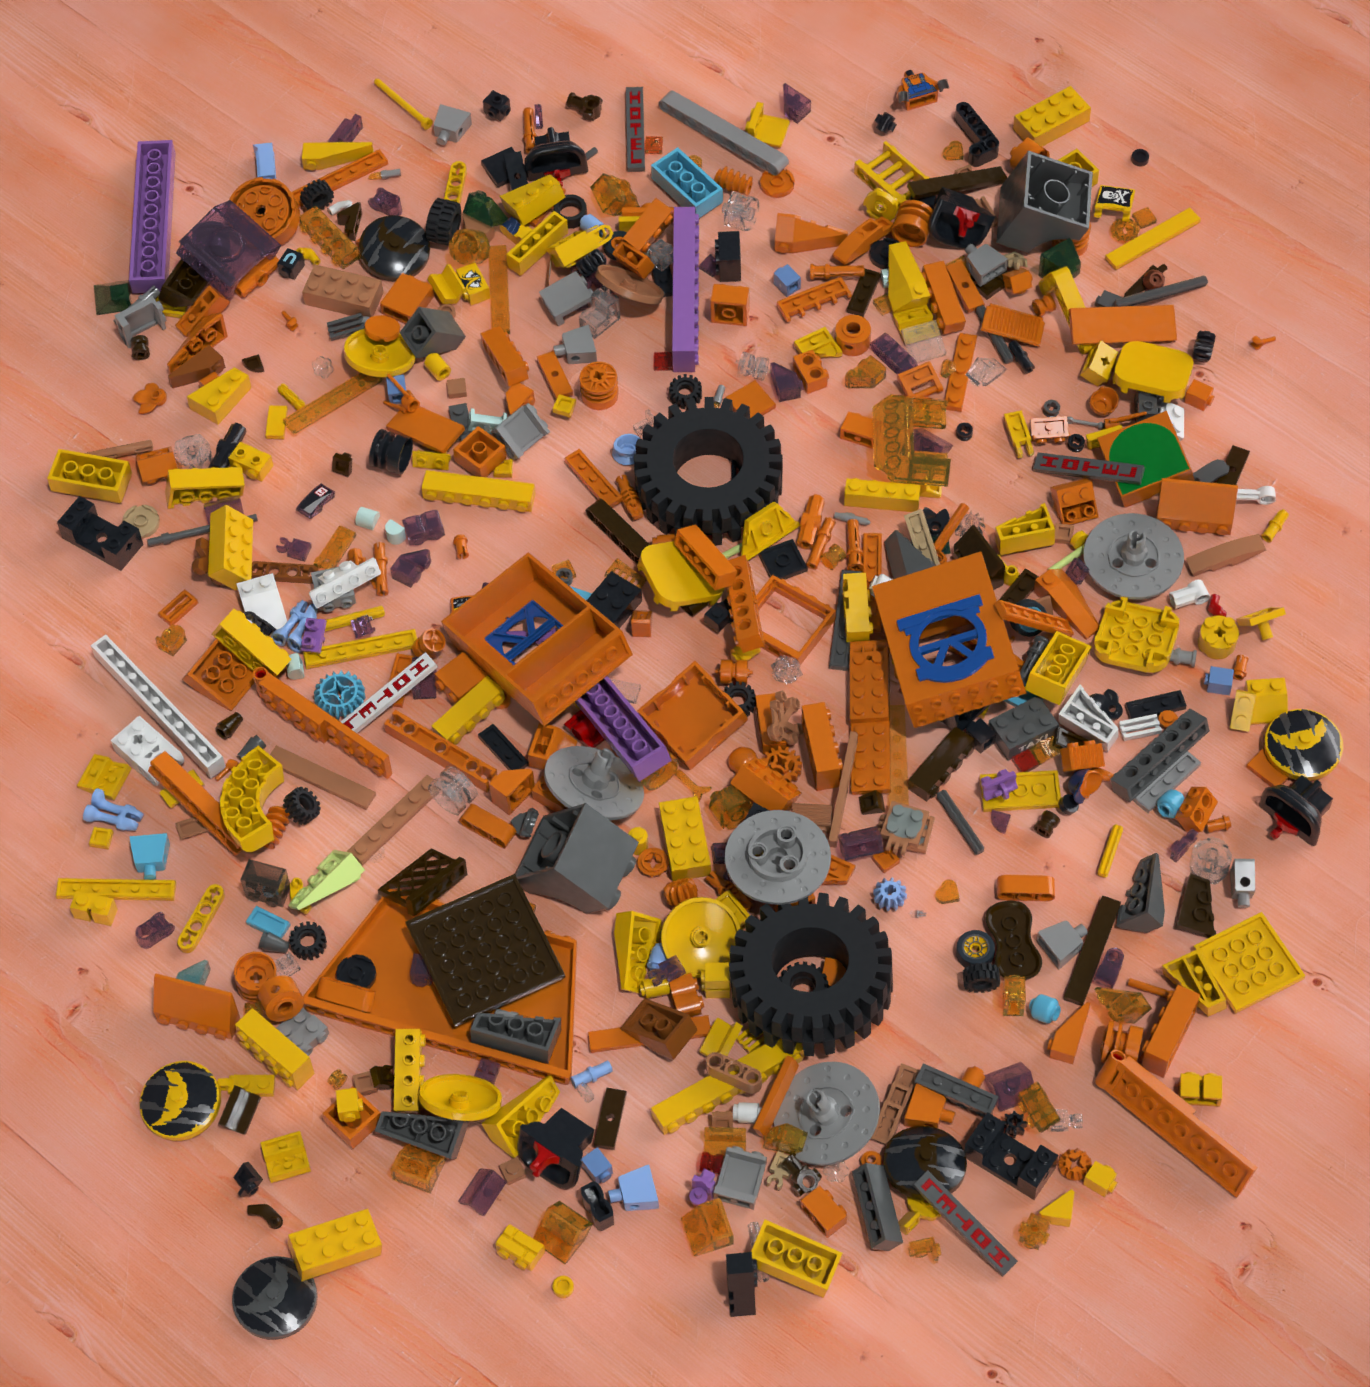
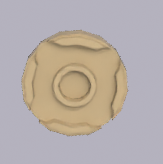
[122,505,160,539]

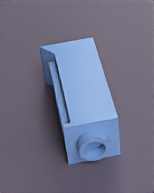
[253,142,276,179]

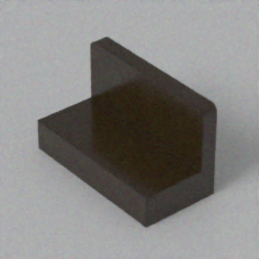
[218,1085,261,1135]

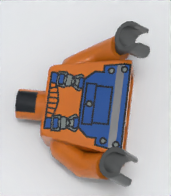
[896,70,949,111]

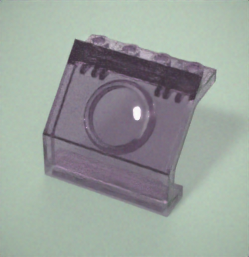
[176,200,281,299]

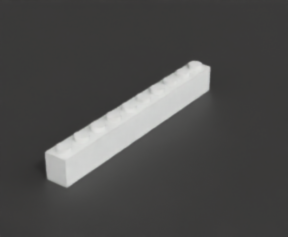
[91,634,226,779]

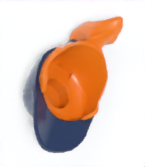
[1068,768,1114,804]

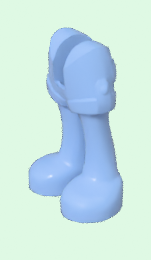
[271,600,318,653]
[83,788,144,831]

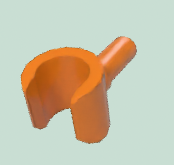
[281,311,298,331]
[1250,335,1276,350]
[215,759,239,781]

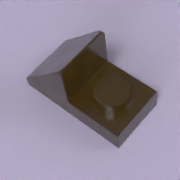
[337,202,363,241]

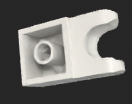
[111,716,185,786]

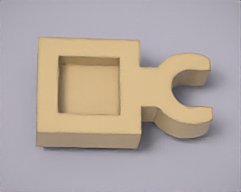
[1003,252,1028,270]
[767,1151,791,1190]

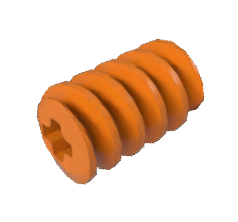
[714,166,753,198]
[263,806,290,849]

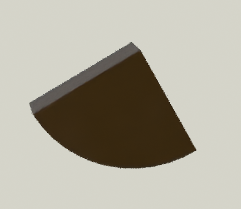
[242,354,265,373]

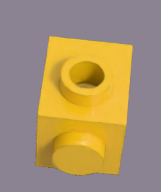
[336,1088,364,1122]
[1083,1161,1118,1198]

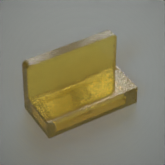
[704,1127,746,1159]

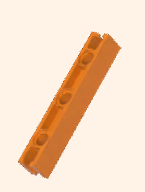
[384,710,498,793]
[148,751,243,856]

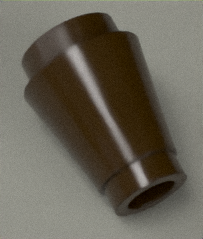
[215,712,243,739]

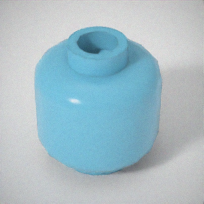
[1157,789,1185,819]
[1029,994,1061,1023]

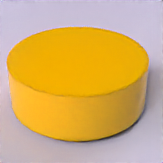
[1070,531,1088,549]
[552,1276,574,1298]

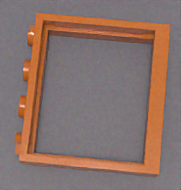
[756,575,836,669]

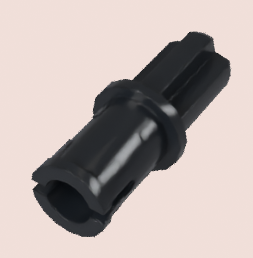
[1008,340,1035,374]

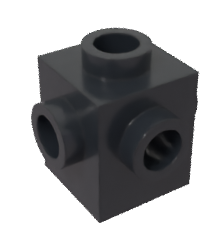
[483,90,511,121]

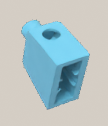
[130,833,170,880]

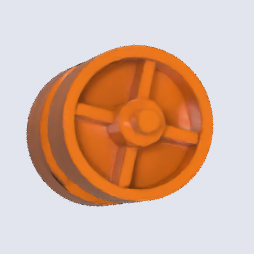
[412,628,446,659]
[715,659,753,685]

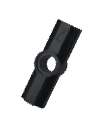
[209,422,247,468]

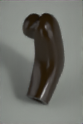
[247,1204,283,1229]

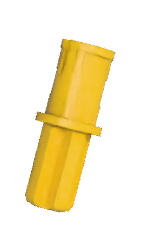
[1261,509,1289,543]

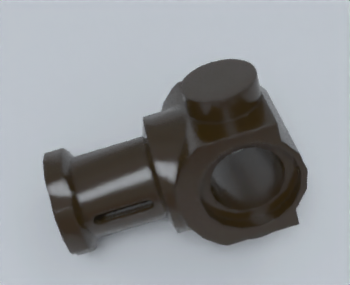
[566,92,603,121]
[780,1152,822,1196]

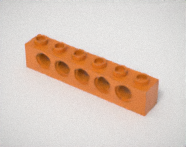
[725,555,765,653]

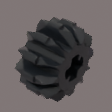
[576,249,606,277]
[1192,330,1216,362]

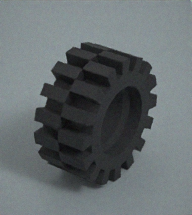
[300,179,334,212]
[669,374,702,409]
[724,682,756,717]
[283,787,321,825]
[289,921,327,960]
[963,963,1000,993]

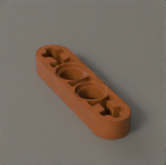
[251,561,319,584]

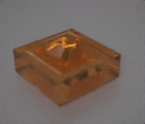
[645,136,663,154]

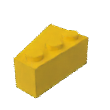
[842,573,873,642]

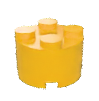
[1198,616,1239,659]

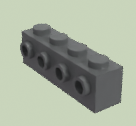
[852,1163,903,1251]

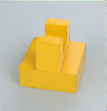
[552,394,576,418]

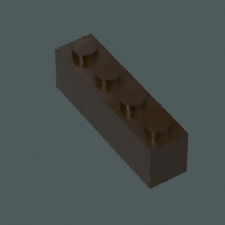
[908,726,974,802]

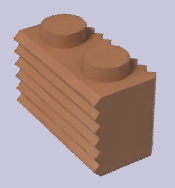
[792,803,832,834]

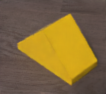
[1038,1189,1074,1227]

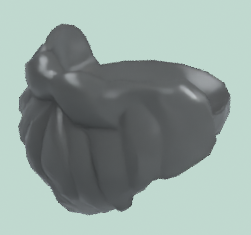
[511,808,539,837]

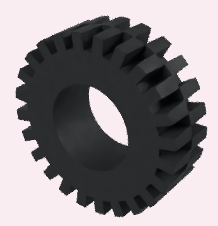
[634,397,783,546]
[729,893,893,1056]

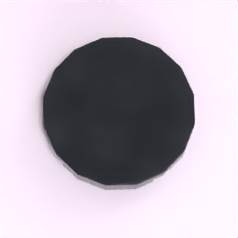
[869,238,899,269]
[336,954,377,989]

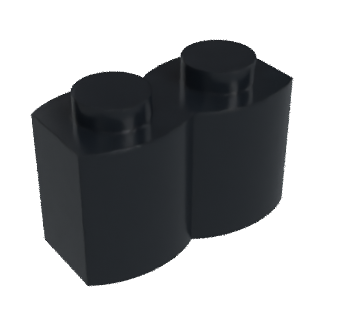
[581,1181,614,1231]

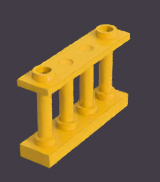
[854,141,930,208]

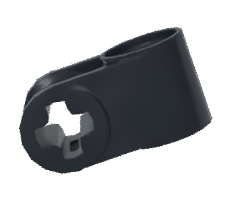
[244,611,276,636]

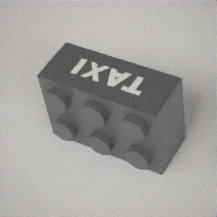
[988,696,1059,761]

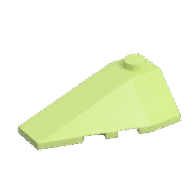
[288,850,365,910]

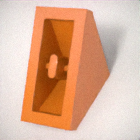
[631,610,652,637]

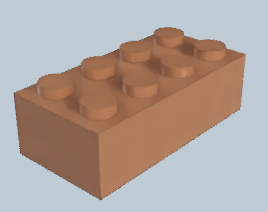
[302,264,383,317]

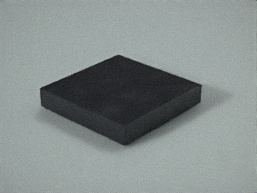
[481,147,518,188]
[758,539,808,580]

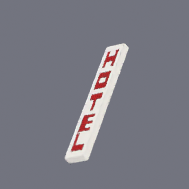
[341,652,438,733]

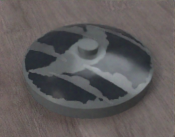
[232,1256,318,1340]

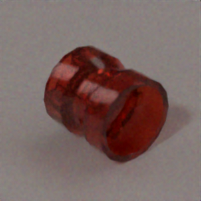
[699,1151,724,1175]

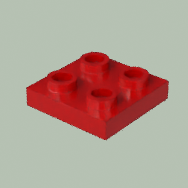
[564,710,605,748]

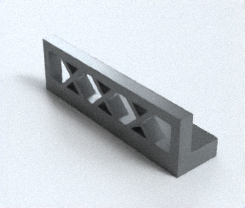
[915,1063,999,1117]

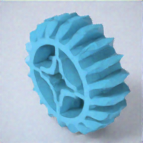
[314,670,366,720]

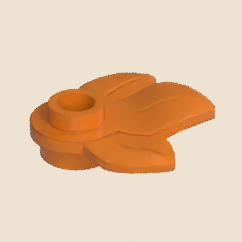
[132,383,167,414]

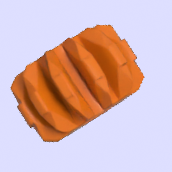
[663,878,698,906]

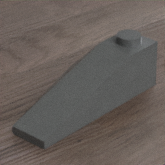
[884,530,935,579]
[1116,853,1165,933]

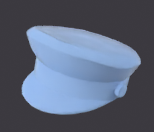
[612,434,640,465]

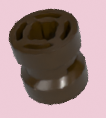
[130,335,150,360]
[1034,810,1060,838]

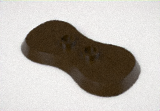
[986,901,1042,981]

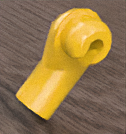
[296,247,321,265]

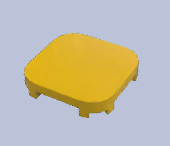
[1113,341,1193,403]
[637,541,725,611]
[1094,597,1180,673]

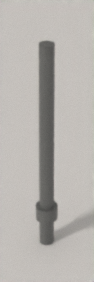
[147,514,258,546]

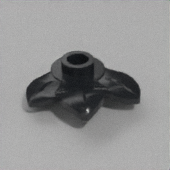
[923,507,950,538]
[1090,689,1123,720]

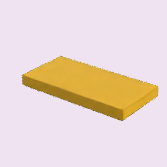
[980,770,1061,812]

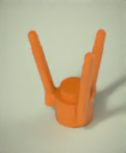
[383,374,420,413]
[1104,412,1147,429]
[345,548,377,589]

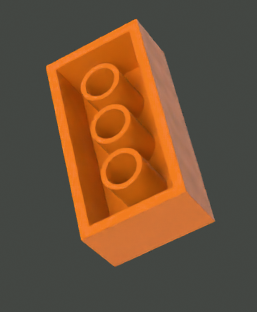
[801,702,843,791]
[1140,985,1201,1078]

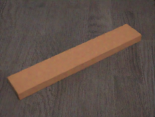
[829,731,858,848]
[270,745,376,810]

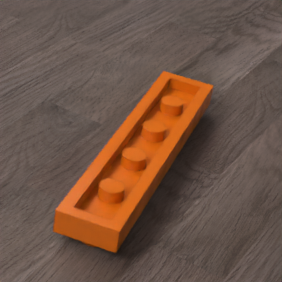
[944,333,977,412]

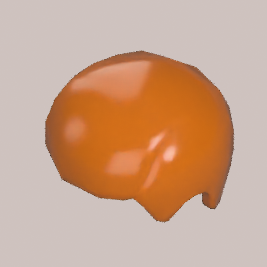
[1089,386,1119,416]
[728,746,758,773]

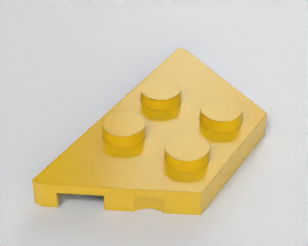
[741,502,800,560]

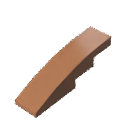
[1186,534,1267,577]
[871,1063,920,1145]

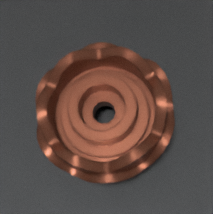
[1143,270,1165,290]

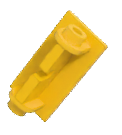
[412,449,451,470]

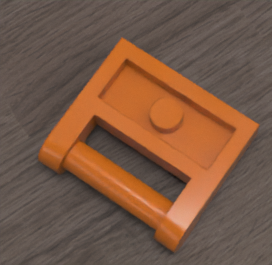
[897,361,943,405]

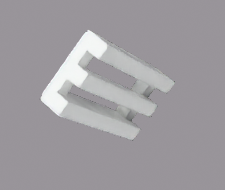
[1119,714,1162,741]

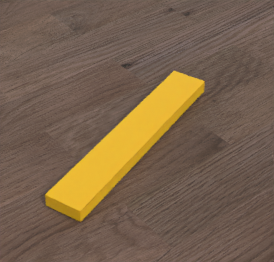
[1105,207,1201,271]
[303,629,417,669]
[56,878,176,901]

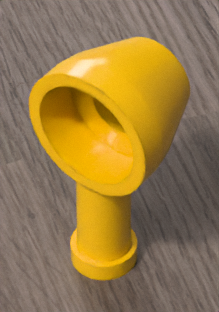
[998,554,1020,586]

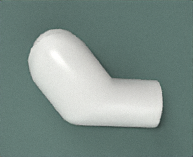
[327,200,353,216]

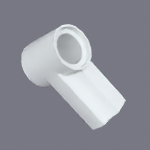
[1169,579,1210,609]

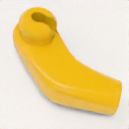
[290,877,312,914]

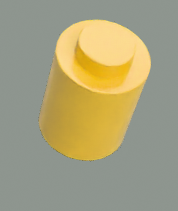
[424,353,451,381]
[730,646,761,663]
[628,827,648,855]
[639,974,670,999]

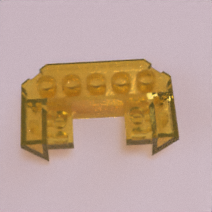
[872,394,951,487]

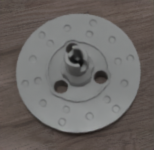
[1084,513,1184,599]
[544,746,644,820]
[725,810,831,905]
[774,1062,880,1166]

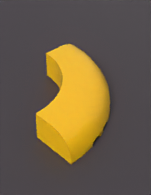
[220,746,284,852]

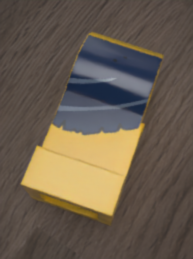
[500,217,533,245]

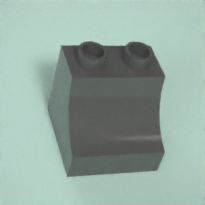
[996,151,1093,253]
[515,803,639,914]

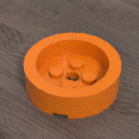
[226,177,300,251]

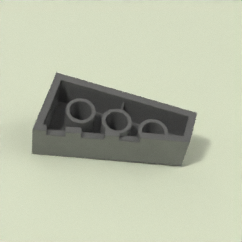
[470,1013,561,1064]
[375,1111,469,1159]

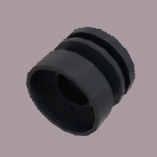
[369,429,413,475]

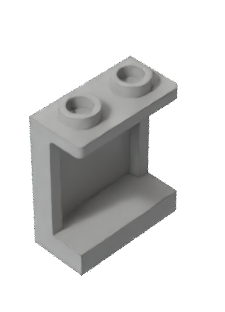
[539,271,596,326]
[114,296,167,348]
[491,403,550,460]
[713,1146,767,1210]

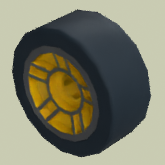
[956,930,995,967]

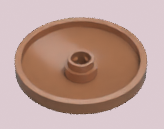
[595,265,664,304]

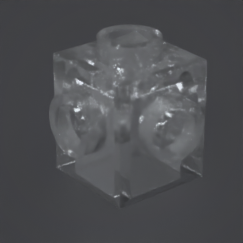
[648,239,673,272]
[771,655,803,684]

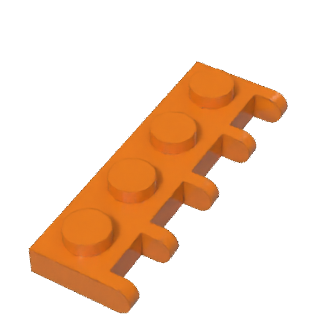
[777,277,852,323]

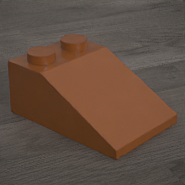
[621,998,697,1060]

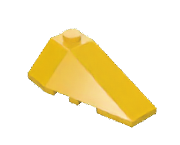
[614,911,662,994]

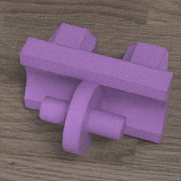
[301,618,327,653]
[981,769,1018,801]
[689,1169,715,1206]

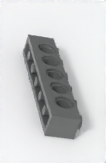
[1110,709,1210,802]

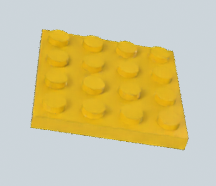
[1193,912,1305,1014]

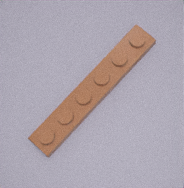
[347,775,442,865]

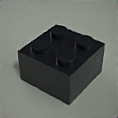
[715,231,741,282]

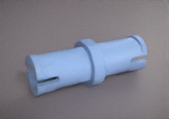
[571,1060,613,1089]

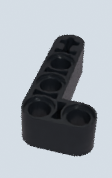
[955,102,999,167]

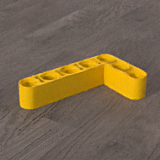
[1039,266,1095,354]

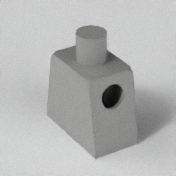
[434,104,472,145]
[965,244,1008,287]
[553,325,597,364]
[1230,859,1255,908]
[1036,921,1088,969]

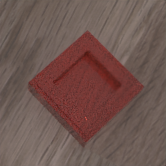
[654,352,672,371]
[1012,749,1039,772]

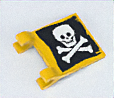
[1094,185,1135,222]

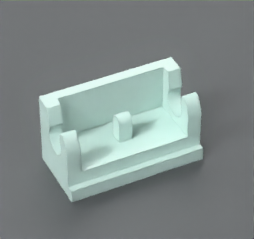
[468,408,507,434]

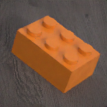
[730,758,802,811]

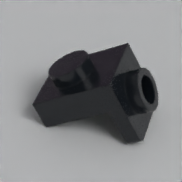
[233,1162,263,1197]

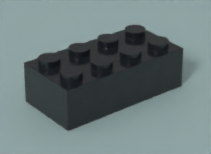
[586,571,642,629]

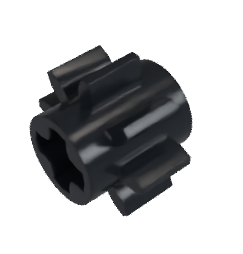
[874,112,897,133]
[1003,1111,1028,1138]

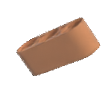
[706,1052,762,1094]

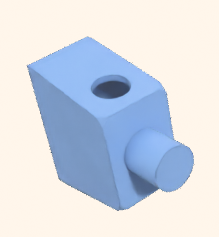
[608,1165,659,1211]

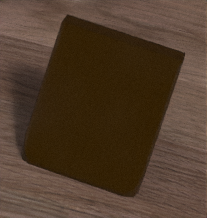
[859,790,885,815]

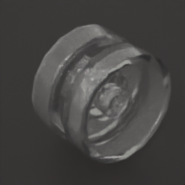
[428,766,478,816]

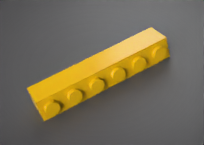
[421,470,536,512]

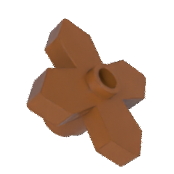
[192,537,222,586]

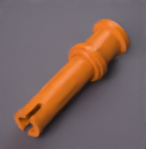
[810,264,865,280]
[846,519,864,571]

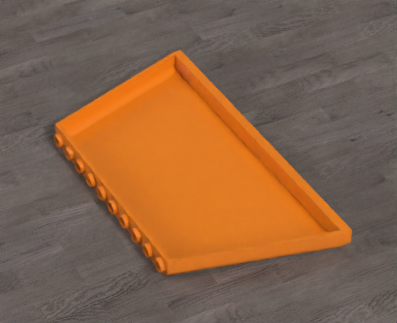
[303,889,577,1085]

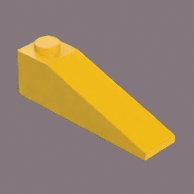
[302,142,374,170]

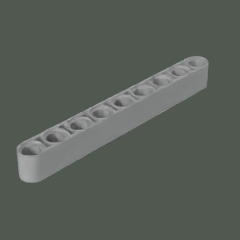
[658,90,789,175]

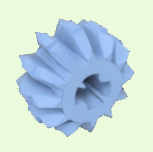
[873,877,907,912]

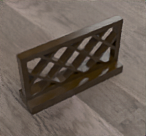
[378,848,468,916]

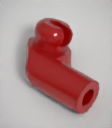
[1208,594,1227,617]

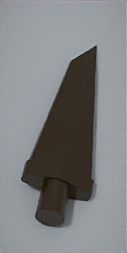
[1124,264,1168,297]

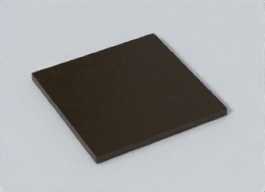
[405,874,565,1027]

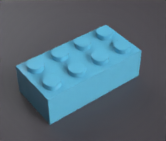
[651,147,723,218]

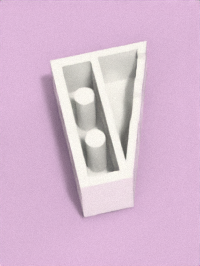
[1059,684,1118,752]

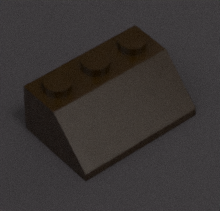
[158,252,217,308]
[953,525,1005,590]

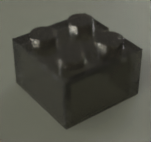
[240,859,290,907]

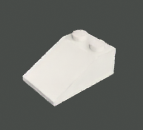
[236,573,287,636]

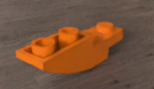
[832,216,893,265]

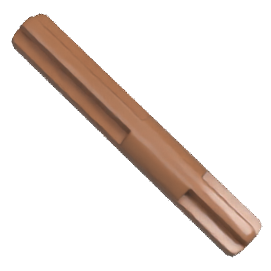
[85,440,153,458]

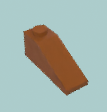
[168,345,226,388]

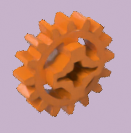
[761,746,802,783]

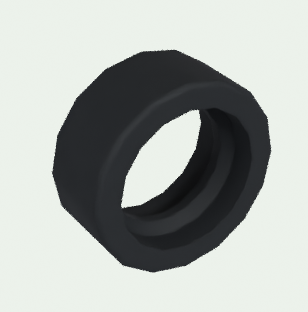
[554,194,587,229]

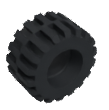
[426,198,462,246]
[779,962,828,992]

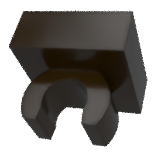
[332,452,353,477]
[370,1065,395,1090]

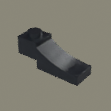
[704,598,734,633]

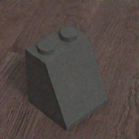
[400,307,466,358]

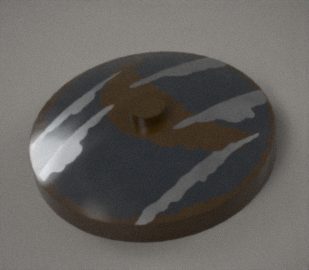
[359,215,430,281]
[883,1126,967,1200]

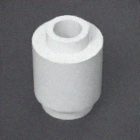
[733,1102,762,1124]

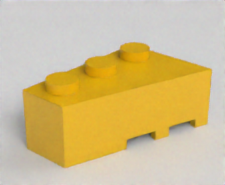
[499,175,565,226]
[186,367,251,425]
[995,503,1055,555]
[1162,949,1227,1017]

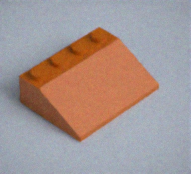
[1156,478,1238,535]
[182,638,255,711]
[153,973,241,1040]

